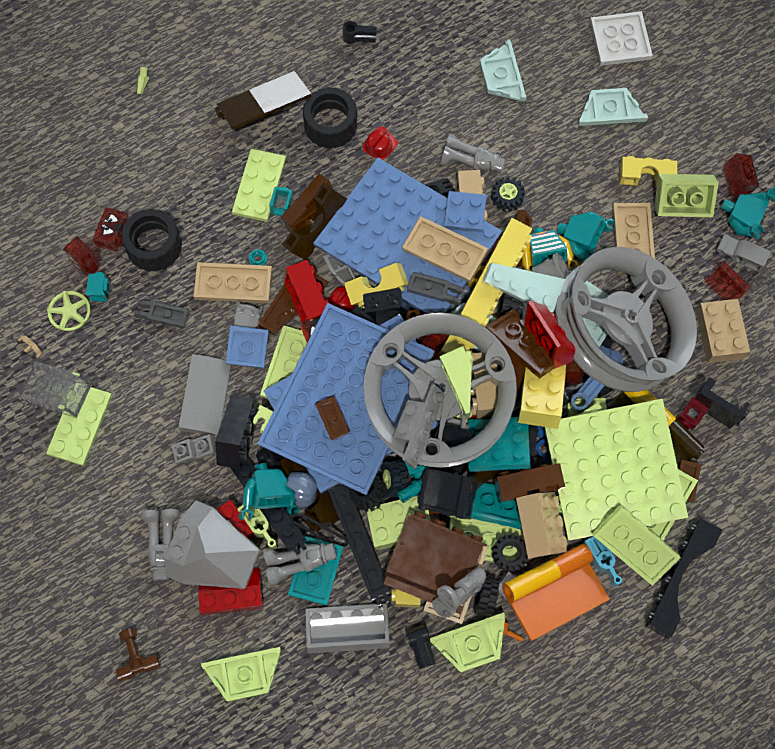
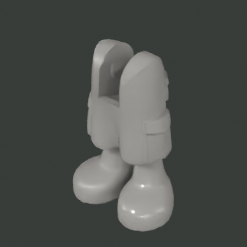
[432,568,486,618]

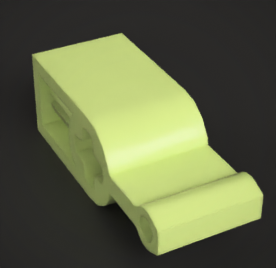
[237,505,277,550]

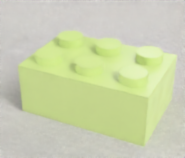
[654,174,719,217]
[367,496,431,550]

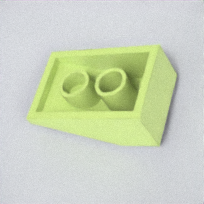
[440,346,474,419]

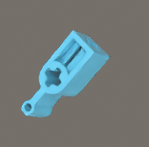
[583,536,622,587]

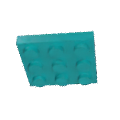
[468,417,530,472]

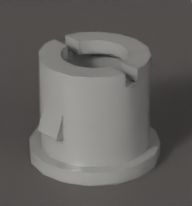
[532,253,569,279]

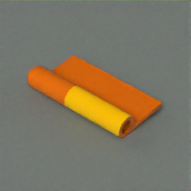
[502,544,610,642]

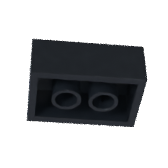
[215,395,257,469]

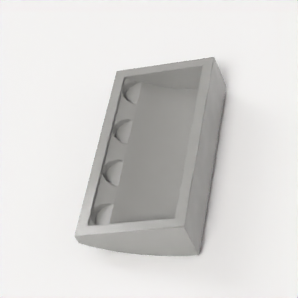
[179,354,231,435]
[306,603,390,654]

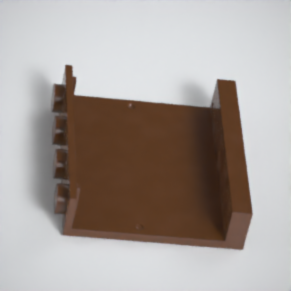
[382,511,487,614]

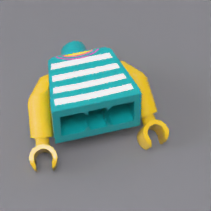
[522,227,579,272]

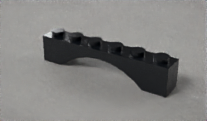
[645,518,722,639]

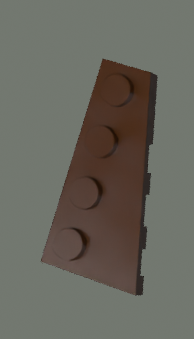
[258,275,329,335]
[486,308,555,379]

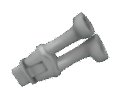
[440,133,505,172]
[141,509,179,580]
[263,543,336,586]

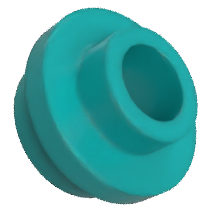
[249,249,267,266]

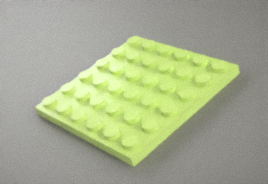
[545,399,688,541]

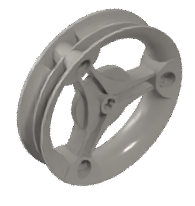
[556,247,697,392]
[363,313,517,468]

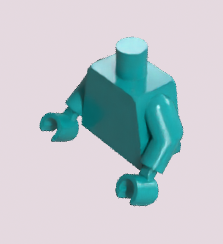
[721,187,775,239]
[557,211,614,262]
[238,463,300,520]

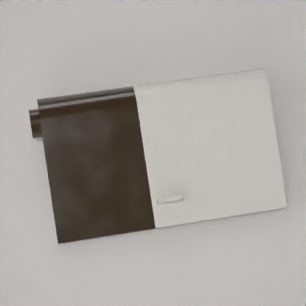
[214,71,312,130]

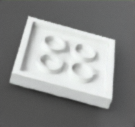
[590,11,653,66]

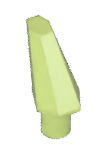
[137,67,149,94]

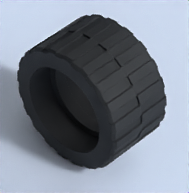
[303,87,357,149]
[121,209,182,272]

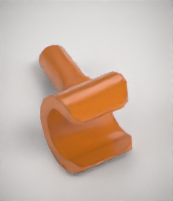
[503,623,524,642]

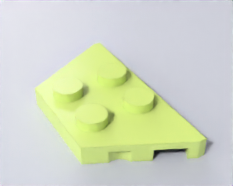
[430,612,505,673]
[201,647,281,702]

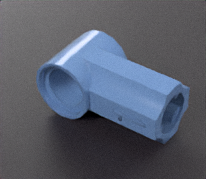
[571,377,605,413]

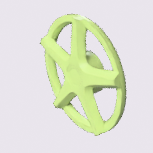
[47,291,90,331]

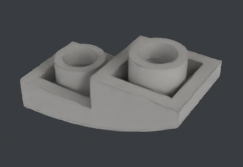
[172,434,216,464]

